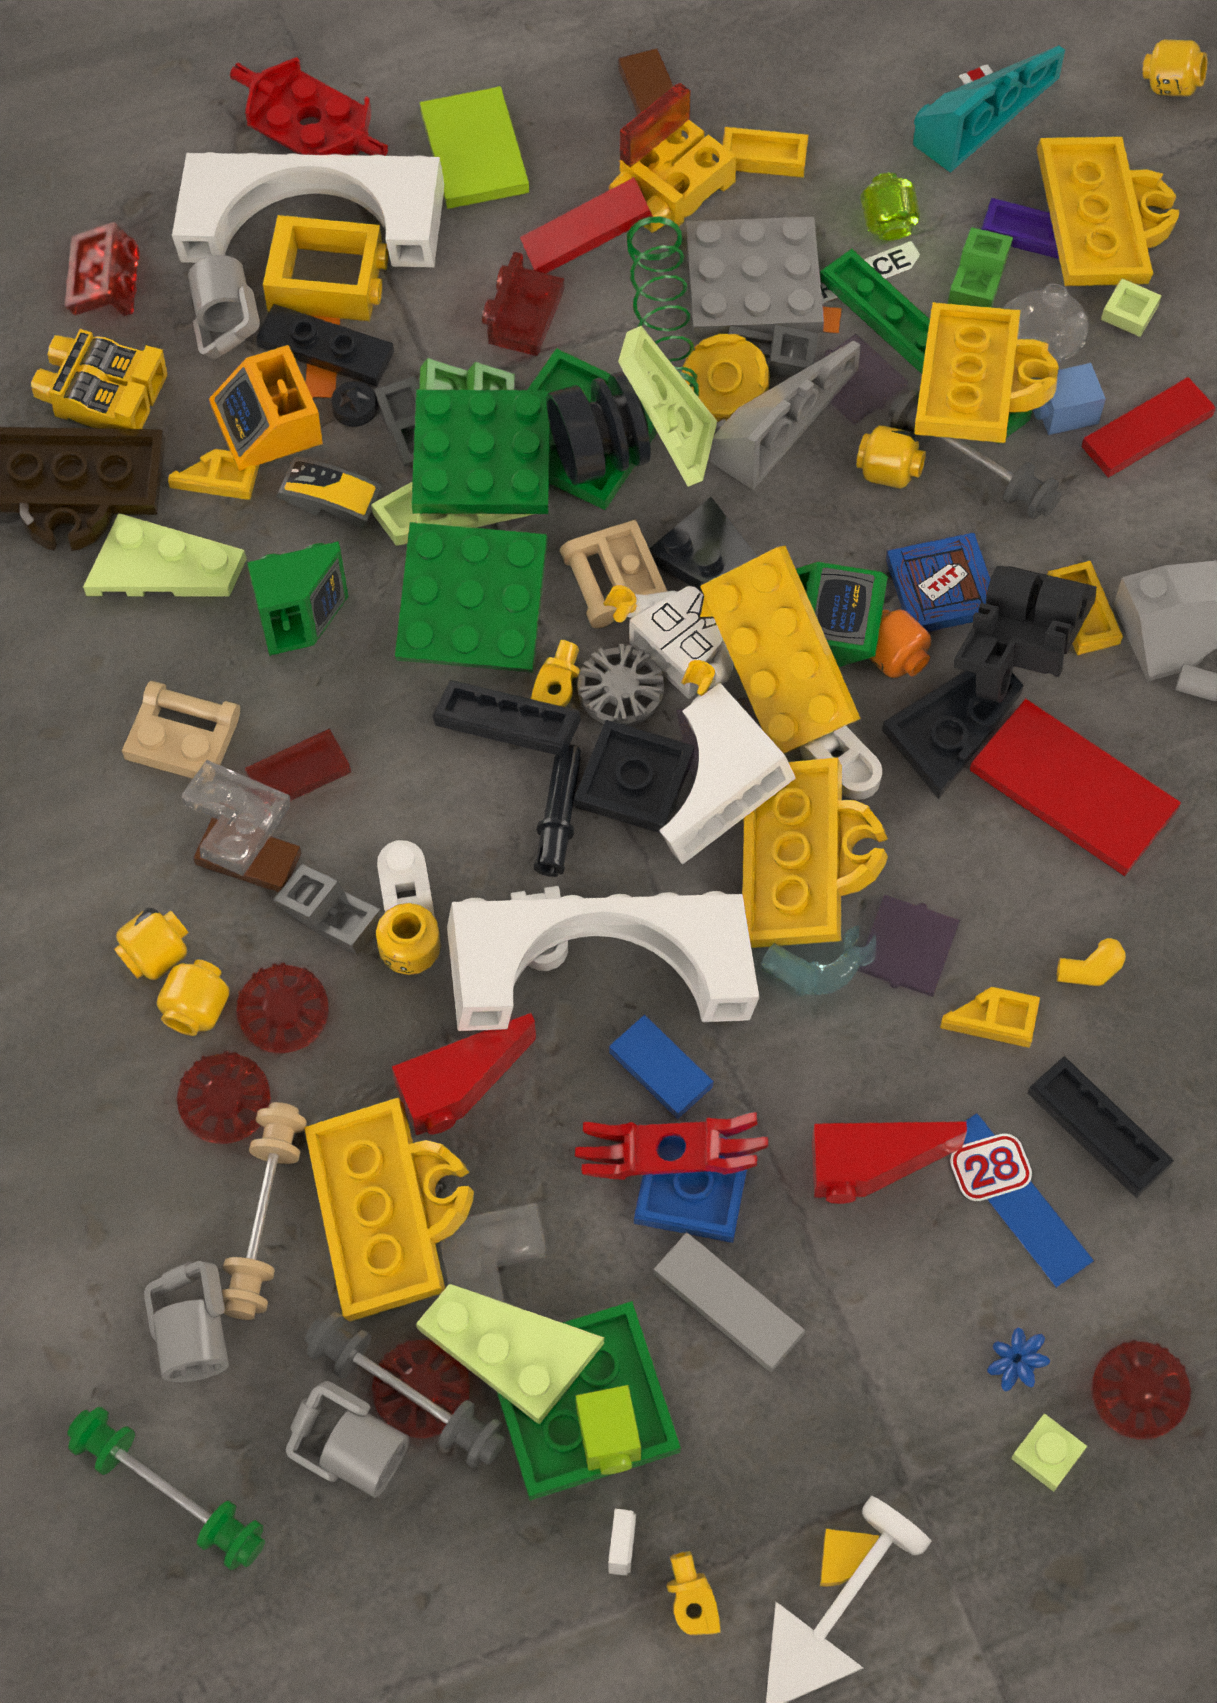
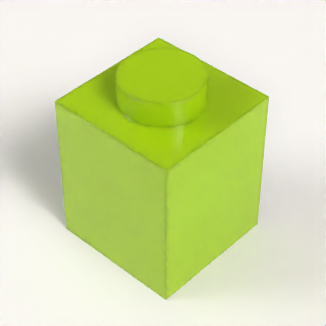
[576,1385,641,1474]

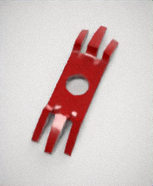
[575,1112,769,1180]

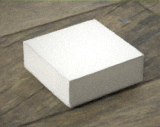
[608,1509,636,1576]

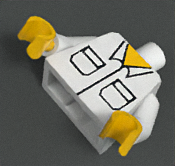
[603,585,734,699]

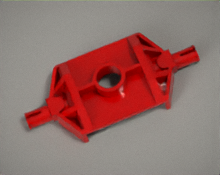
[230,57,388,156]

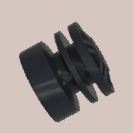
[546,371,651,486]

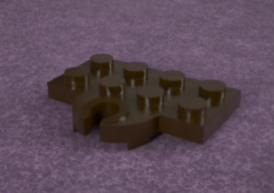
[0,427,165,551]

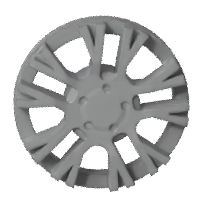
[577,644,664,726]

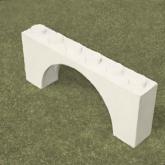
[172,152,445,267]
[447,891,759,1031]

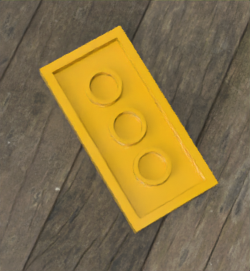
[700,546,861,754]

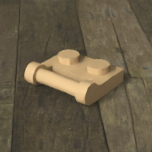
[559,519,667,628]
[122,681,240,784]

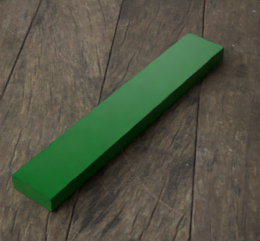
[820,249,1032,444]

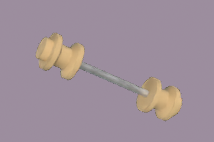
[222,1102,307,1320]

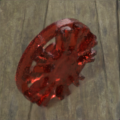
[236,962,329,1053]
[177,1051,271,1144]
[372,1339,470,1438]
[1091,1340,1191,1440]

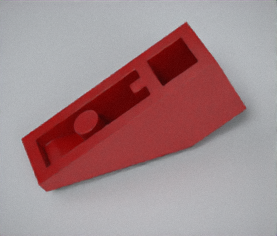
[392,1013,536,1136]
[812,1121,967,1204]

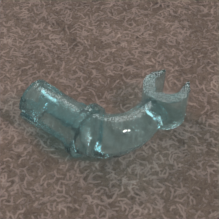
[761,925,876,997]

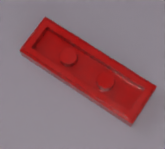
[520,177,653,277]
[1081,377,1216,478]

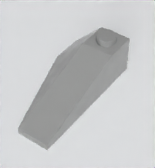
[710,341,861,490]
[1113,560,1217,682]

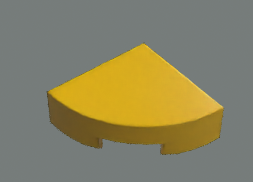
[820,1529,879,1587]

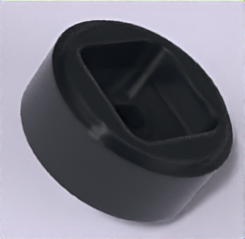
[331,381,377,427]

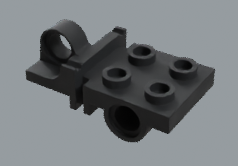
[954,565,1097,702]

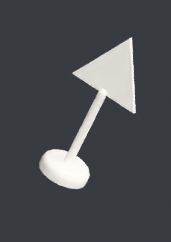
[766,1496,932,1703]

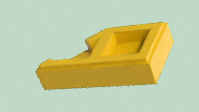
[168,449,259,500]
[940,987,1040,1048]

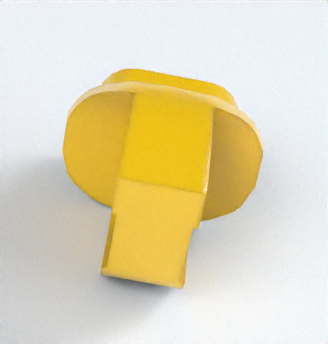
[531,640,580,707]
[666,1551,720,1635]

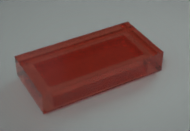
[620,82,691,168]
[245,729,351,812]

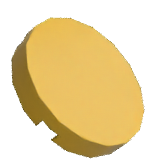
[682,334,770,422]

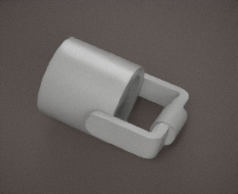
[188,255,260,360]
[144,1261,229,1382]
[286,1381,410,1498]

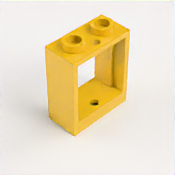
[263,215,389,322]

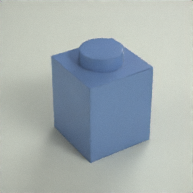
[1033,363,1106,435]

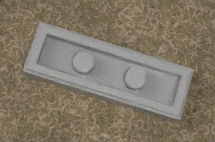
[653,1232,805,1373]

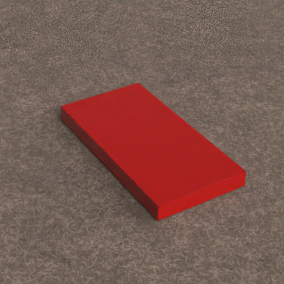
[969,698,1181,876]

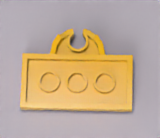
[1037,137,1180,286]
[914,302,1059,443]
[742,757,888,948]
[304,1098,474,1322]

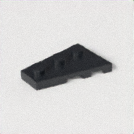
[649,497,758,593]
[882,671,1024,799]

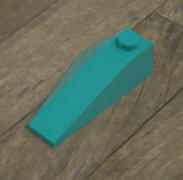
[913,45,1065,173]

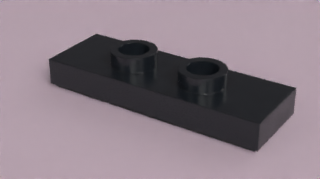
[256,304,395,386]
[432,680,581,757]
[1028,1056,1174,1198]

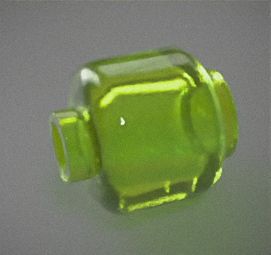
[861,172,920,241]

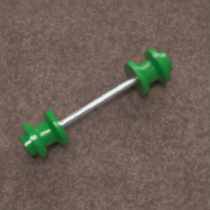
[67,1407,265,1570]

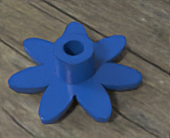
[987,1327,1050,1391]

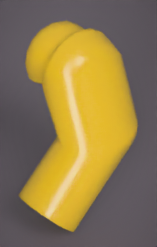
[1056,938,1126,986]

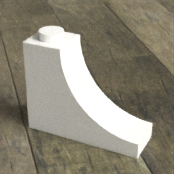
[659,683,795,865]

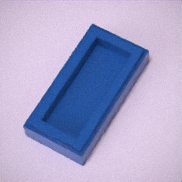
[609,1015,714,1120]

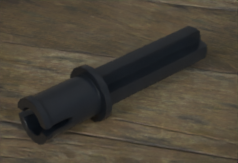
[534,745,581,877]

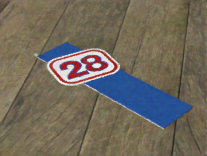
[950,1113,1094,1288]

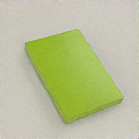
[419,86,529,209]

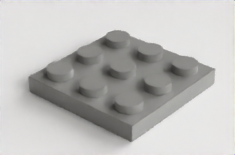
[686,217,824,337]

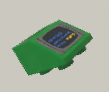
[247,541,349,656]
[796,562,888,667]

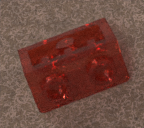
[65,222,140,317]
[482,251,565,357]

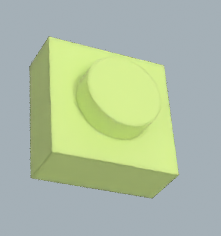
[1101,278,1162,337]
[1011,1413,1087,1492]

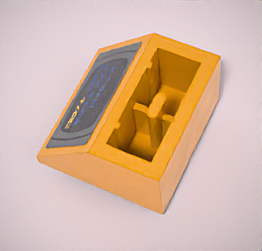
[209,345,323,471]

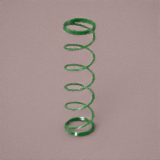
[627,217,699,397]

